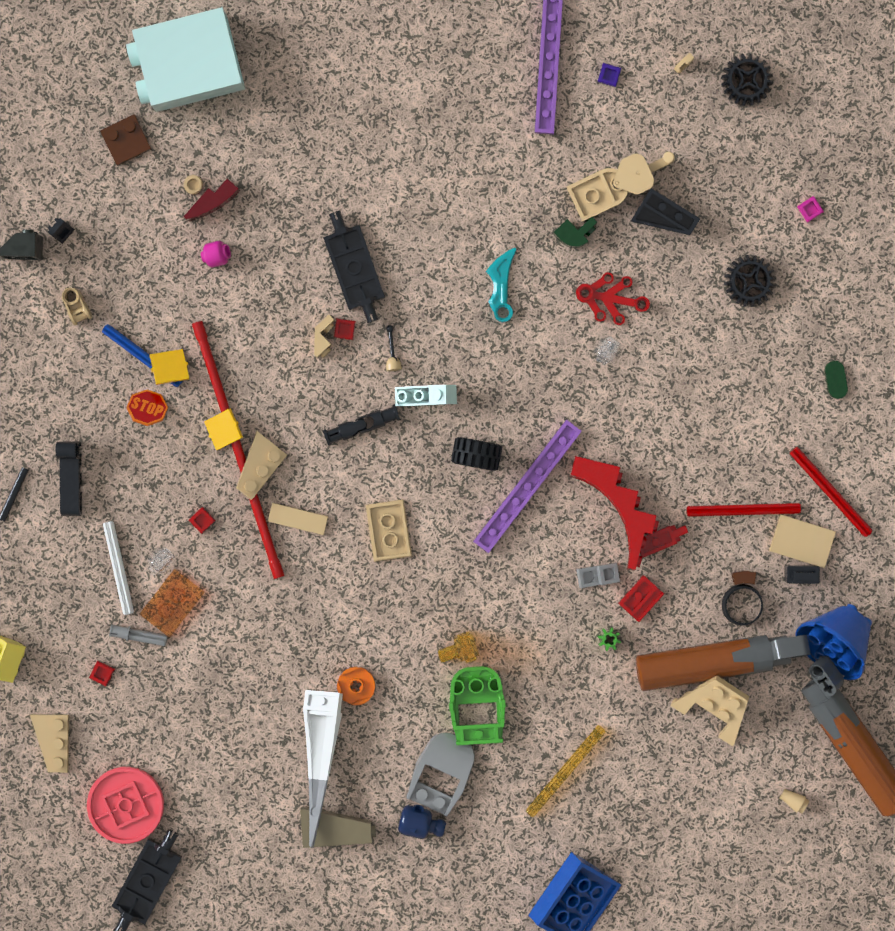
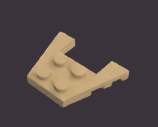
[670,676,750,746]

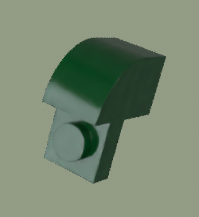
[553,217,597,248]

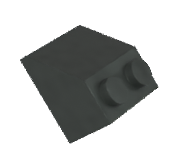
[0,230,43,260]

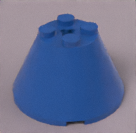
[796,604,872,680]

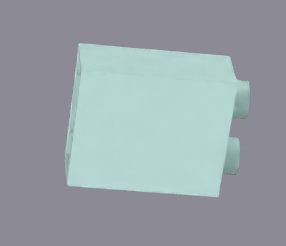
[126,7,245,112]

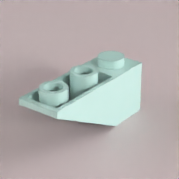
[395,385,457,406]

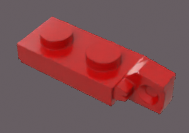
[640,525,689,558]

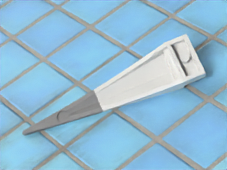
[303,690,343,848]

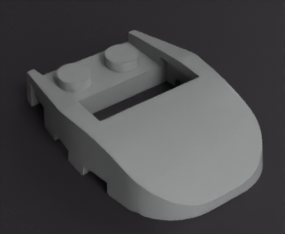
[406,732,475,817]

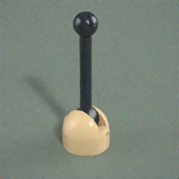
[386,325,402,371]

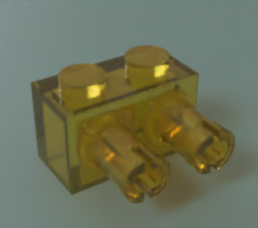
[438,630,479,663]

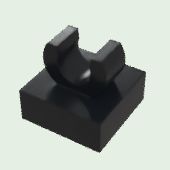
[48,218,75,244]

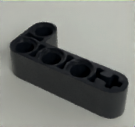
[55,441,82,516]

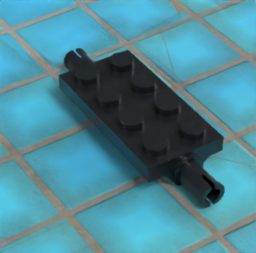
[323,210,385,323]
[111,829,182,931]

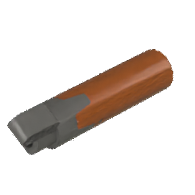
[635,635,811,691]
[801,656,895,817]

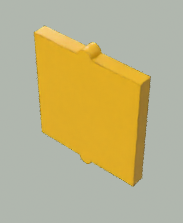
[150,349,189,385]
[204,408,243,450]

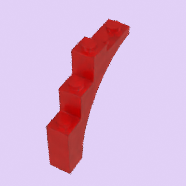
[570,456,659,571]

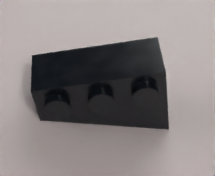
[631,188,700,235]

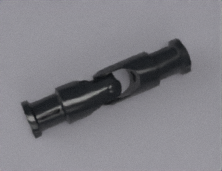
[323,404,401,446]

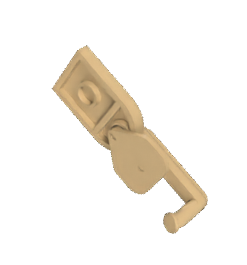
[566,152,675,222]

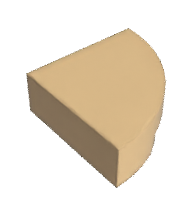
[674,53,694,73]

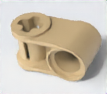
[62,288,92,326]

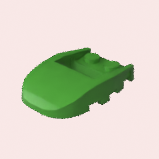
[449,666,506,745]

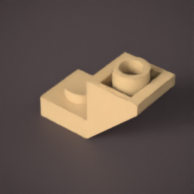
[314,315,335,358]

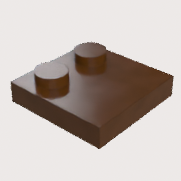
[100,114,152,166]

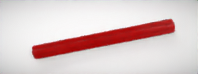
[790,447,873,537]
[686,503,801,517]

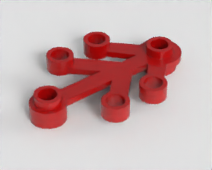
[576,272,650,326]

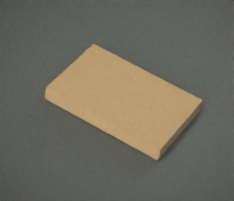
[366,499,412,562]
[769,514,836,568]

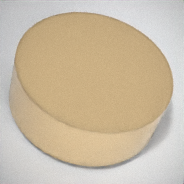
[184,175,203,195]

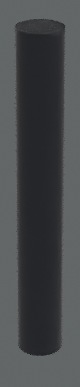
[0,467,29,522]

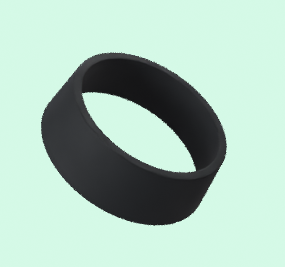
[722,584,763,626]

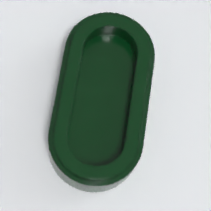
[824,361,848,399]

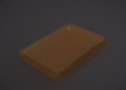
[140,569,205,638]

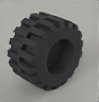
[451,437,503,471]

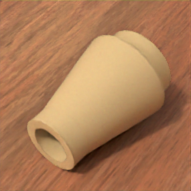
[780,789,809,814]

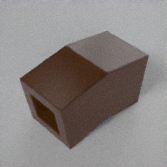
[731,570,756,585]

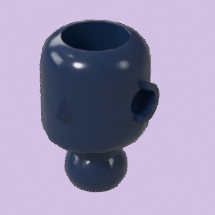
[398,805,446,839]

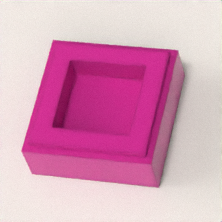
[797,196,824,223]

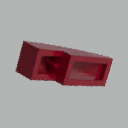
[184,179,240,221]

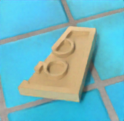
[236,431,287,500]
[30,714,69,773]

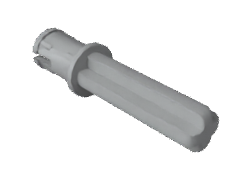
[109,624,167,646]

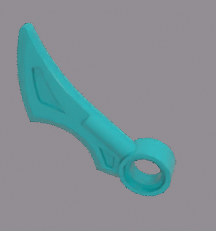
[486,248,516,323]

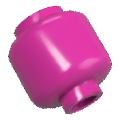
[201,240,231,268]

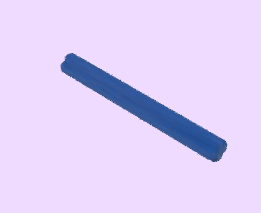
[102,324,182,387]

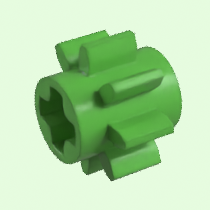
[597,627,621,651]

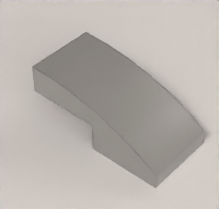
[576,563,620,588]

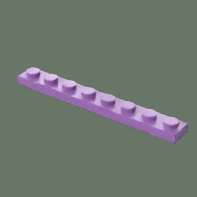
[535,0,563,135]
[473,420,582,553]

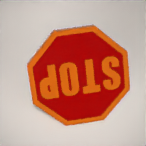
[126,389,168,426]

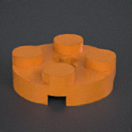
[337,666,375,705]

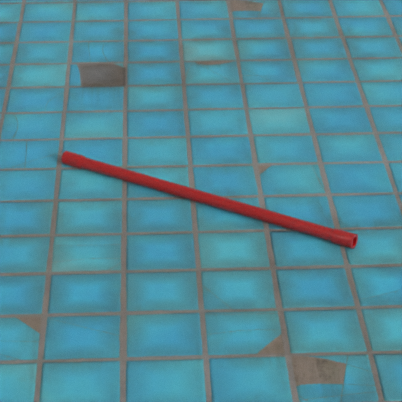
[192,321,285,579]

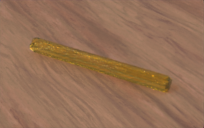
[526,725,606,817]

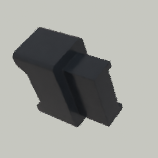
[784,565,820,584]

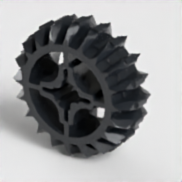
[721,54,773,106]
[724,255,776,307]

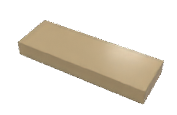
[268,503,328,535]

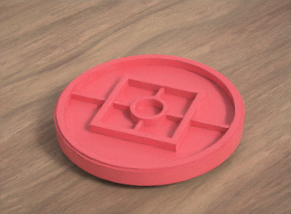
[87,766,164,844]

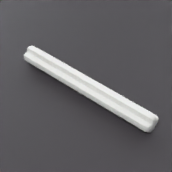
[103,521,134,615]

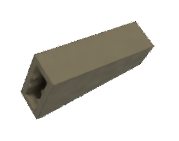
[300,806,376,848]

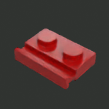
[618,575,664,622]

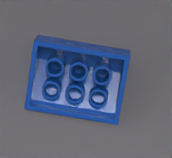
[529,852,621,931]

